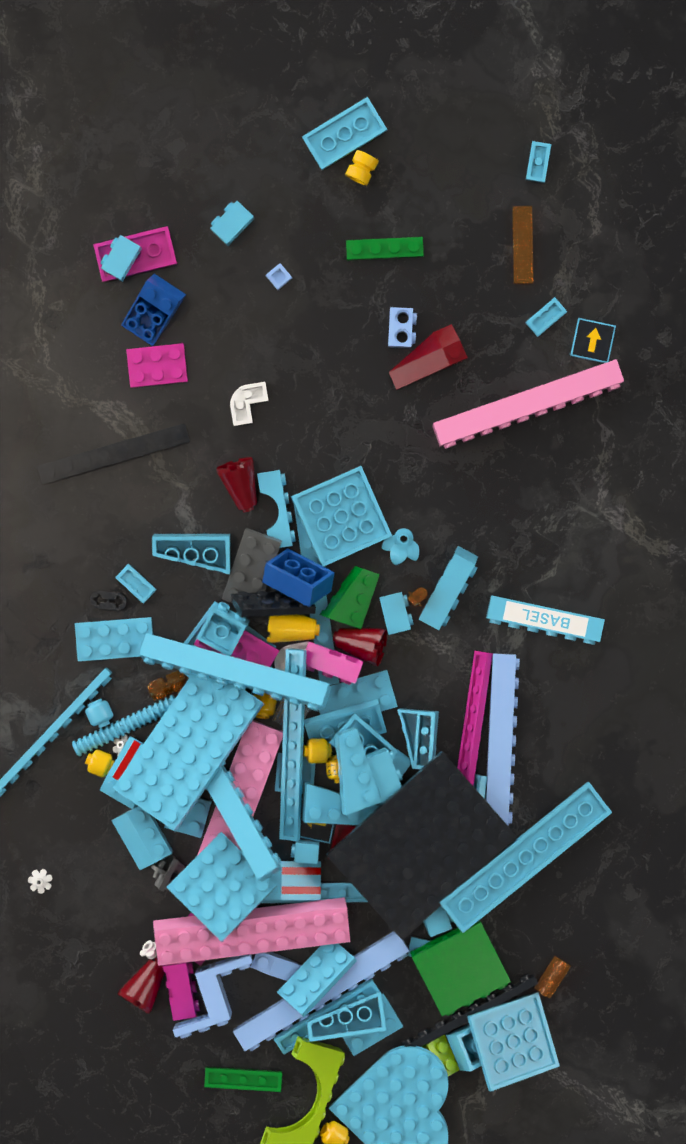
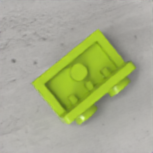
[421,1035,459,1076]

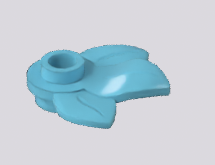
[382,528,419,565]

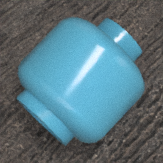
[85,699,114,728]

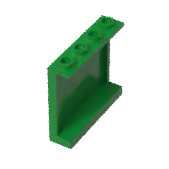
[410,920,511,1016]

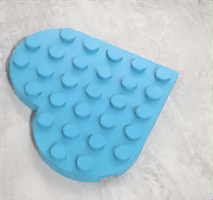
[329,1046,449,1144]

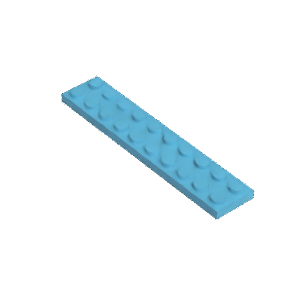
[439,782,612,933]

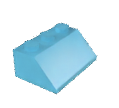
[111,806,173,870]

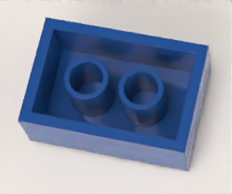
[263,549,335,607]

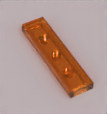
[513,206,533,284]

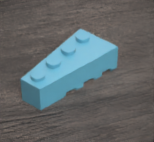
[419,546,478,630]
[335,727,382,815]
[301,782,380,825]
[307,991,386,1042]

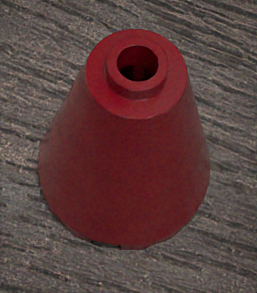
[216,457,257,512]
[333,628,388,666]
[118,958,165,1014]

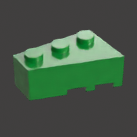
[319,566,380,629]

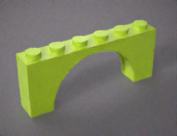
[260,1036,345,1144]

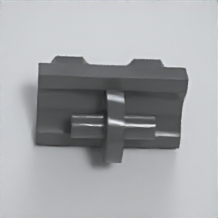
[151,854,185,892]

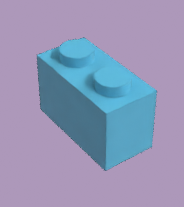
[211,201,254,246]
[100,235,142,282]
[379,592,414,635]
[291,840,319,864]

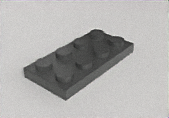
[222,528,282,603]

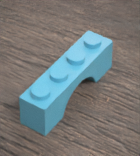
[257,470,296,548]

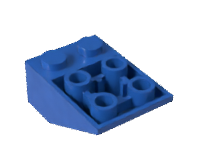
[121,273,186,346]

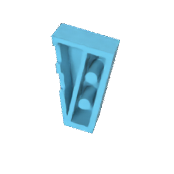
[397,709,439,769]

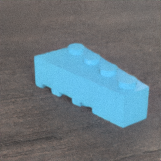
[152,534,231,575]

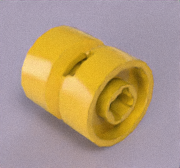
[345,150,379,186]

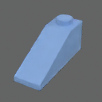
[251,952,302,981]

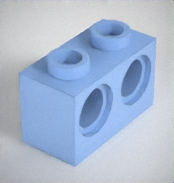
[388,307,417,348]

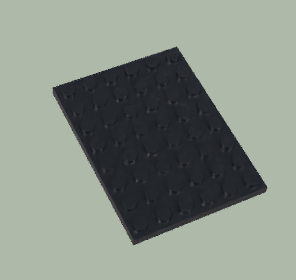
[326,751,517,940]

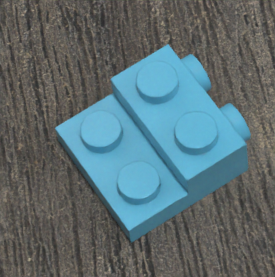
[196,602,250,656]

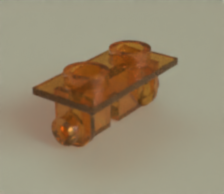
[407,588,427,607]
[147,670,187,700]
[534,956,571,998]

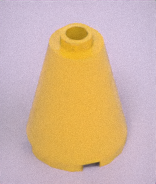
[267,614,320,643]

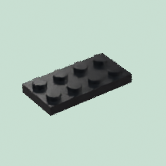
[231,590,316,617]

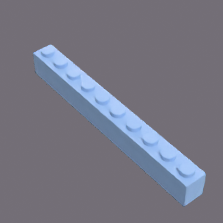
[485,653,520,825]
[233,931,409,1051]

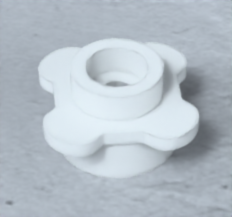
[140,940,157,959]

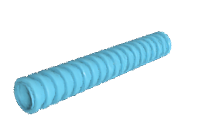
[72,695,175,757]

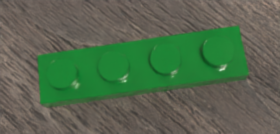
[346,237,424,260]
[204,1067,282,1092]

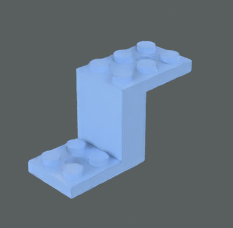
[173,954,254,1039]

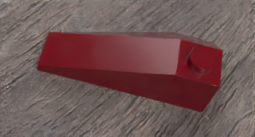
[389,324,467,390]

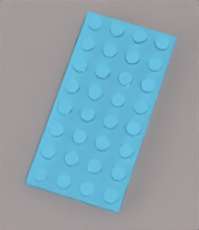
[113,673,264,832]

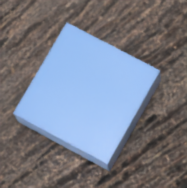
[266,263,293,290]

